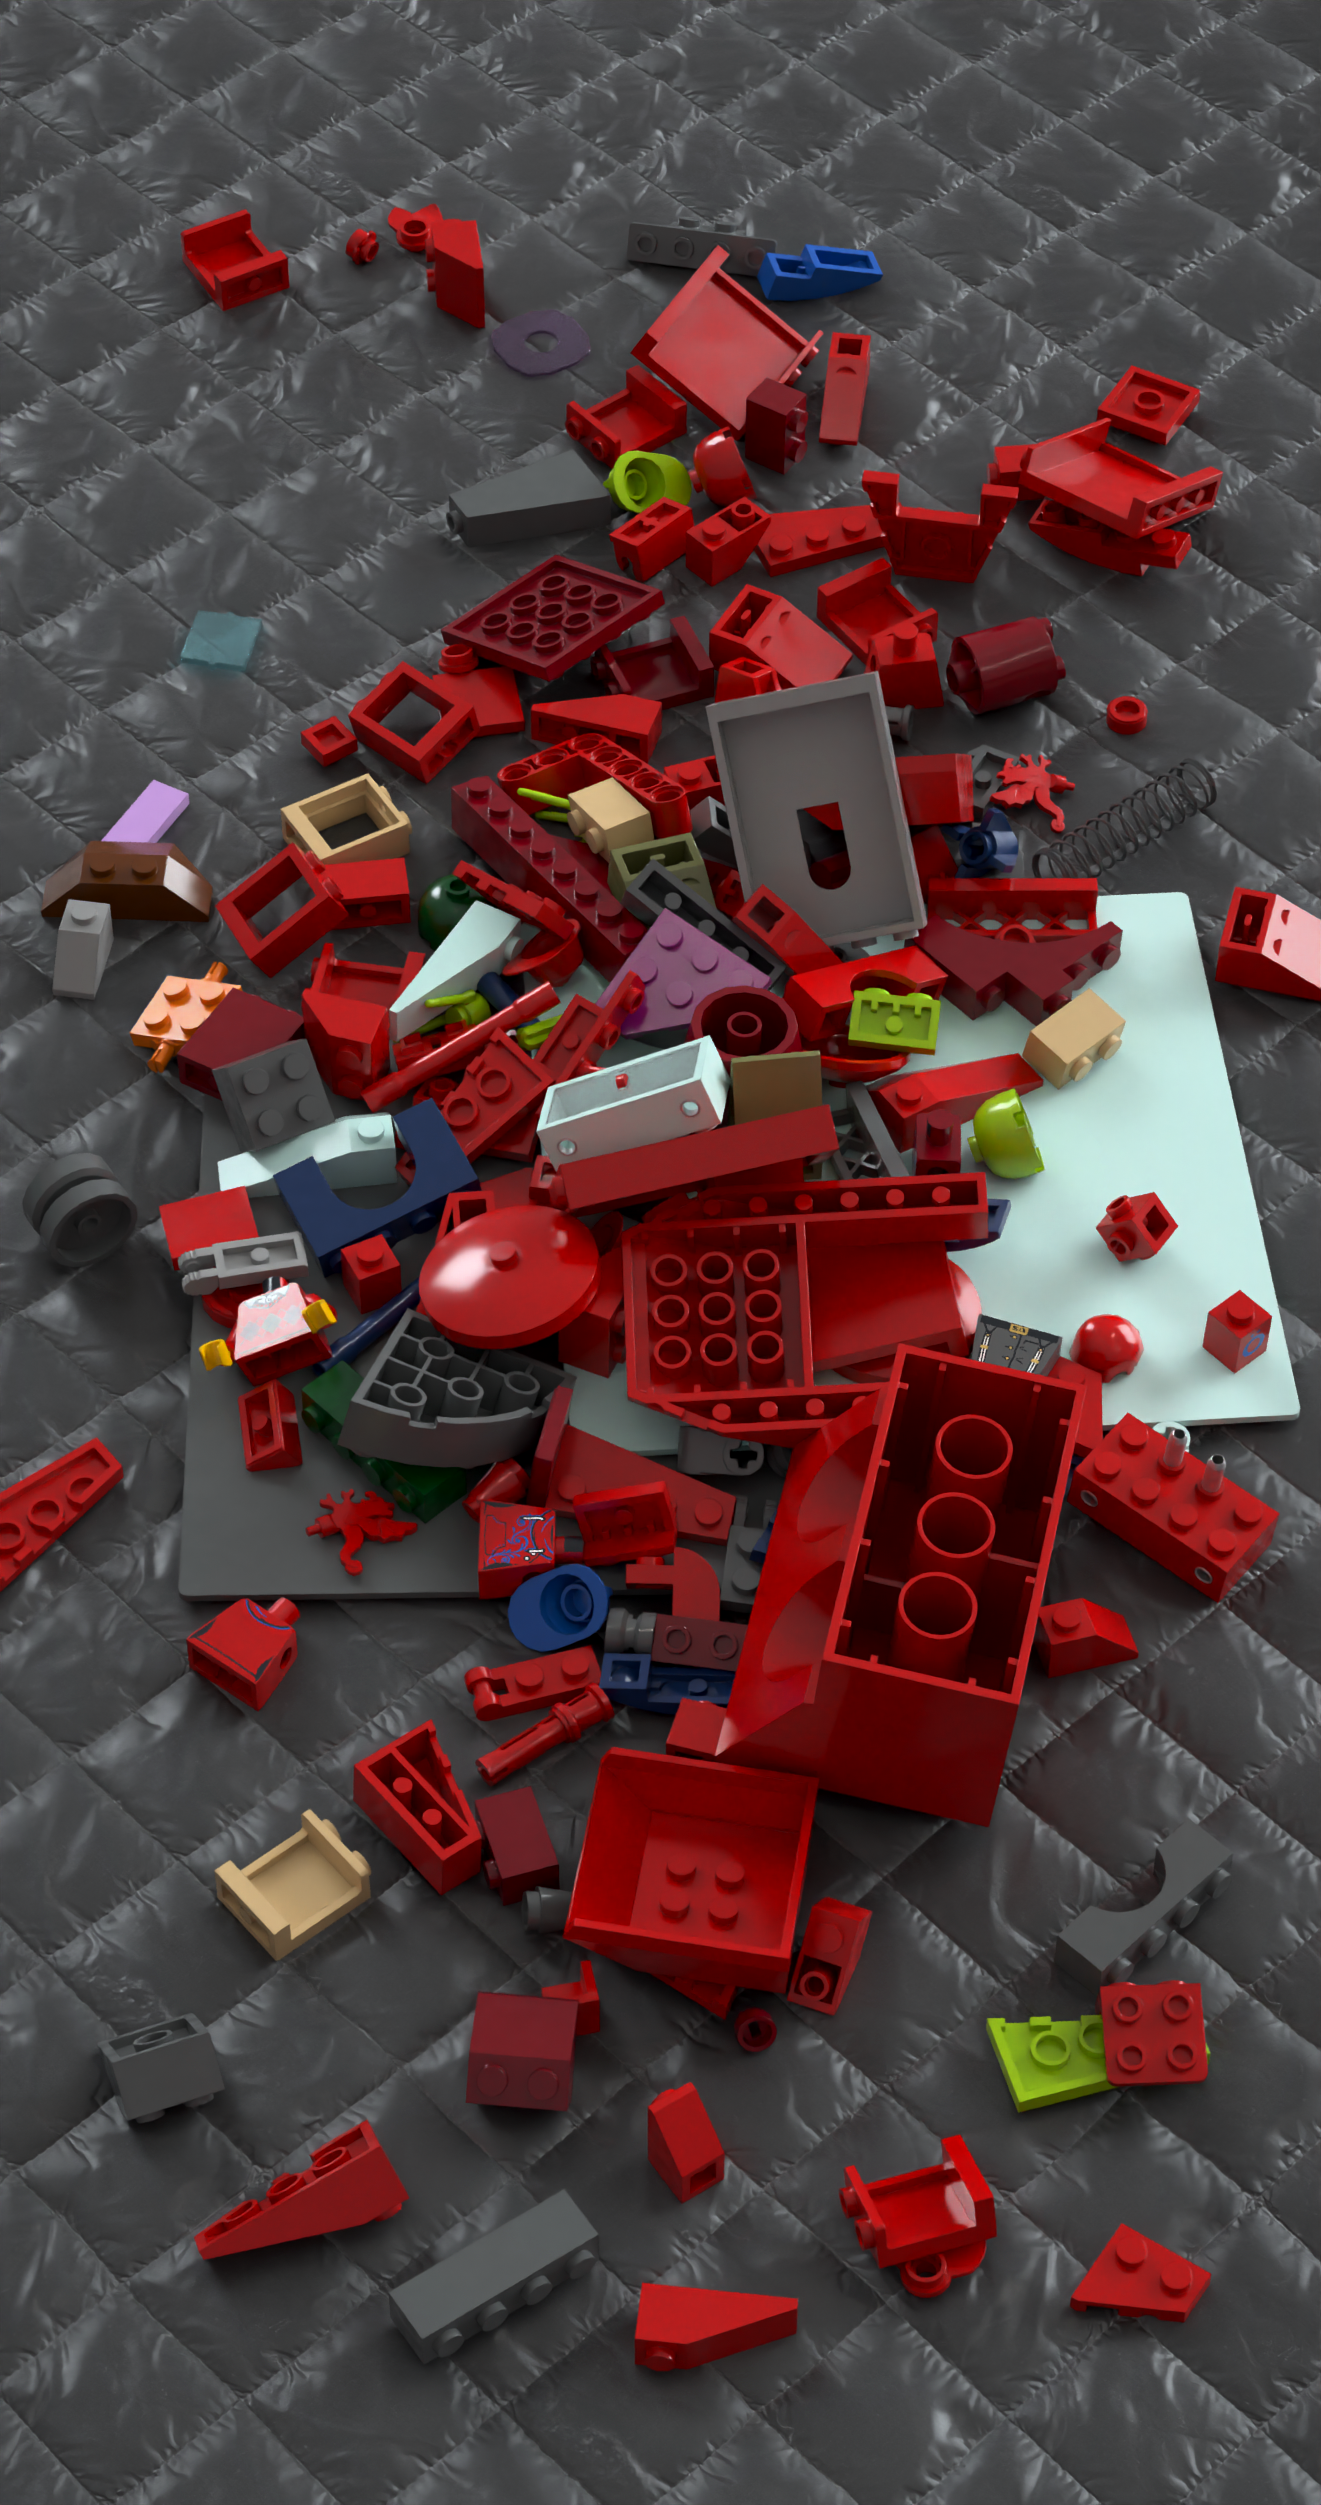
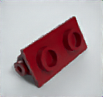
[651,1614,748,1672]

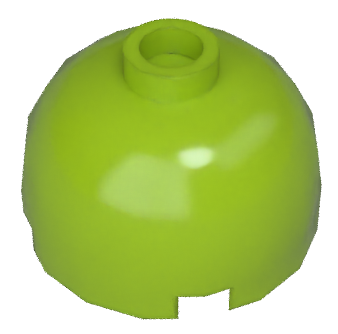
[967,1088,1045,1179]

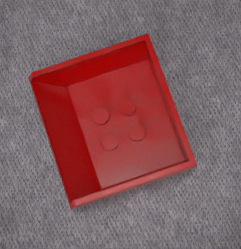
[803,753,974,830]
[563,1747,819,1994]

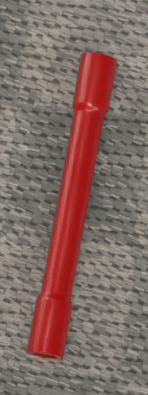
[360,981,561,1114]

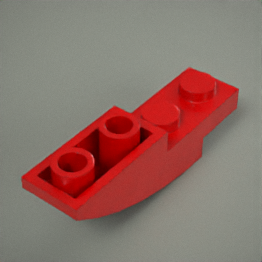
[1028,499,1192,576]

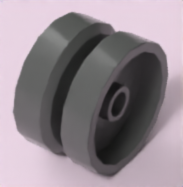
[22,1153,138,1267]

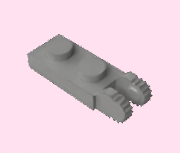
[178,1231,309,1296]

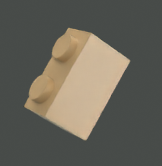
[567,777,654,863]
[1022,988,1126,1090]

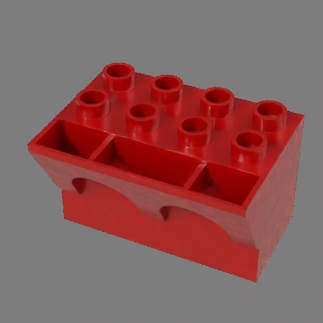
[714,1343,1087,1827]

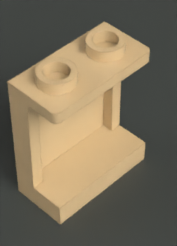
[214,1809,371,1961]

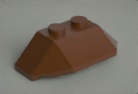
[41,841,213,922]

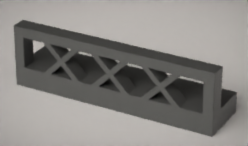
[830,1080,910,1180]

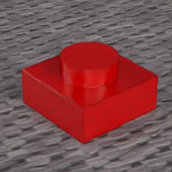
[301,716,358,767]

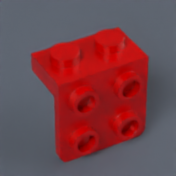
[1095,1980,1208,2087]

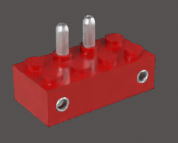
[1067,1412,1280,1603]

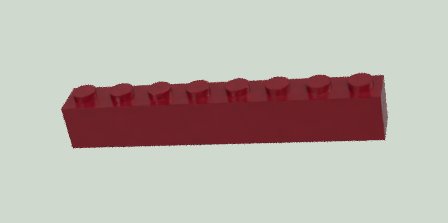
[451,775,648,983]

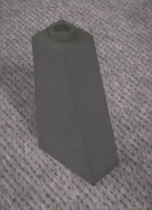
[446,449,611,547]

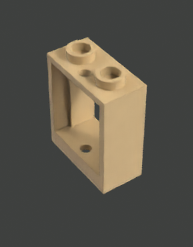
[281,773,412,865]

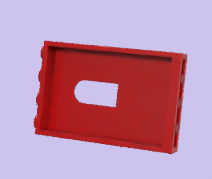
[548,1104,840,1218]

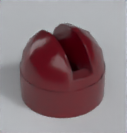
[734,2007,777,2052]

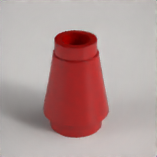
[462,1458,530,1523]

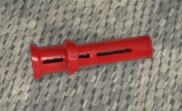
[475,1682,615,1787]

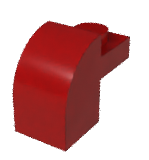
[626,1547,720,1621]

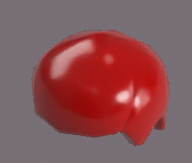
[1069,1314,1144,1383]

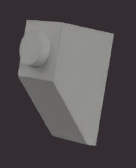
[52,899,114,1000]

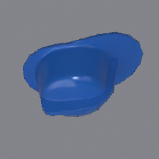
[508,1563,614,1652]

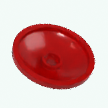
[799,1024,911,1088]

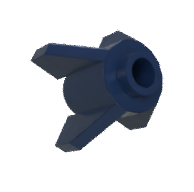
[941,808,1019,878]

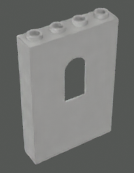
[706,671,927,952]

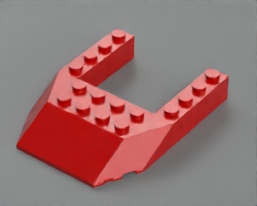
[622,1172,988,1448]

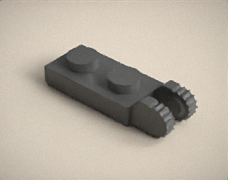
[720,1496,777,1614]

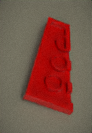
[754,502,902,577]
[394,1027,555,1186]
[545,1424,737,1546]
[0,1437,124,1592]

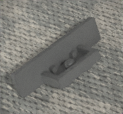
[626,217,777,276]

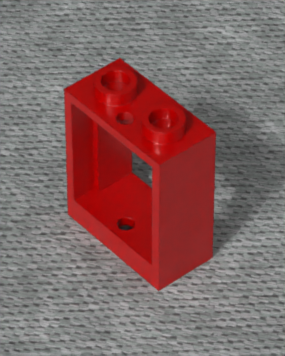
[348,661,481,785]
[215,842,349,978]

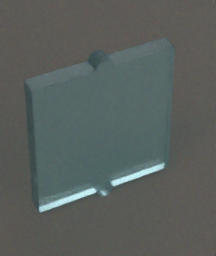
[180,610,262,672]

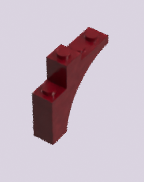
[904,915,1123,1026]

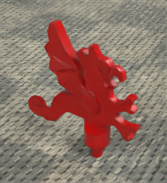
[989,753,1075,833]
[305,1489,418,1576]

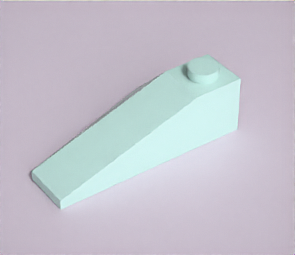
[218,1112,397,1198]

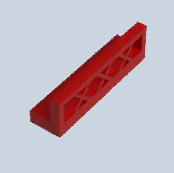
[926,878,1098,943]

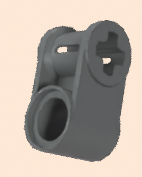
[676,1426,766,1476]

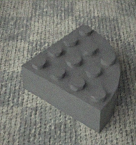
[337,1308,577,1469]

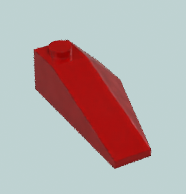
[865,1053,1043,1154]
[194,2120,409,2260]

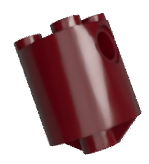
[946,616,1066,715]

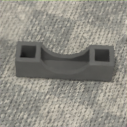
[1054,1818,1233,1997]

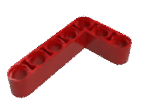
[497,733,693,839]

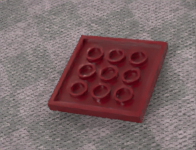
[441,555,665,681]

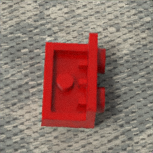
[572,1481,678,1567]

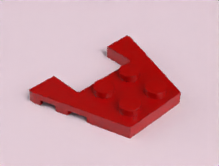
[862,470,1019,583]

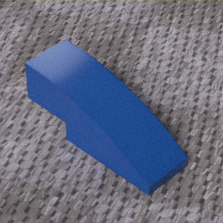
[757,244,883,301]

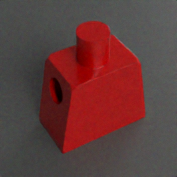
[864,622,944,709]

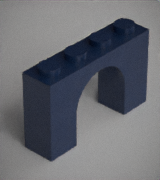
[273,1098,482,1278]

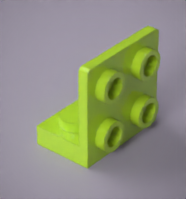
[848,988,941,1056]

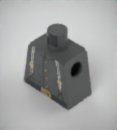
[971,1314,1063,1376]

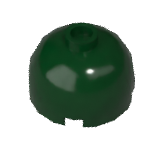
[418,874,500,951]

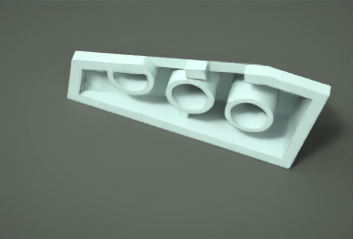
[389,900,524,1042]

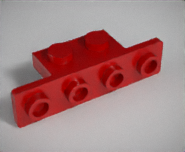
[533,970,645,1120]

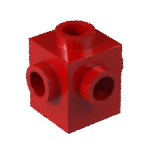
[1096,1192,1178,1262]

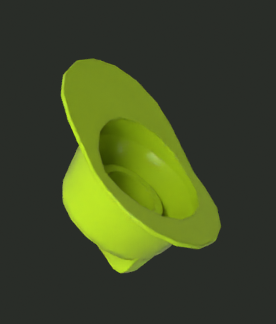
[603,451,692,513]

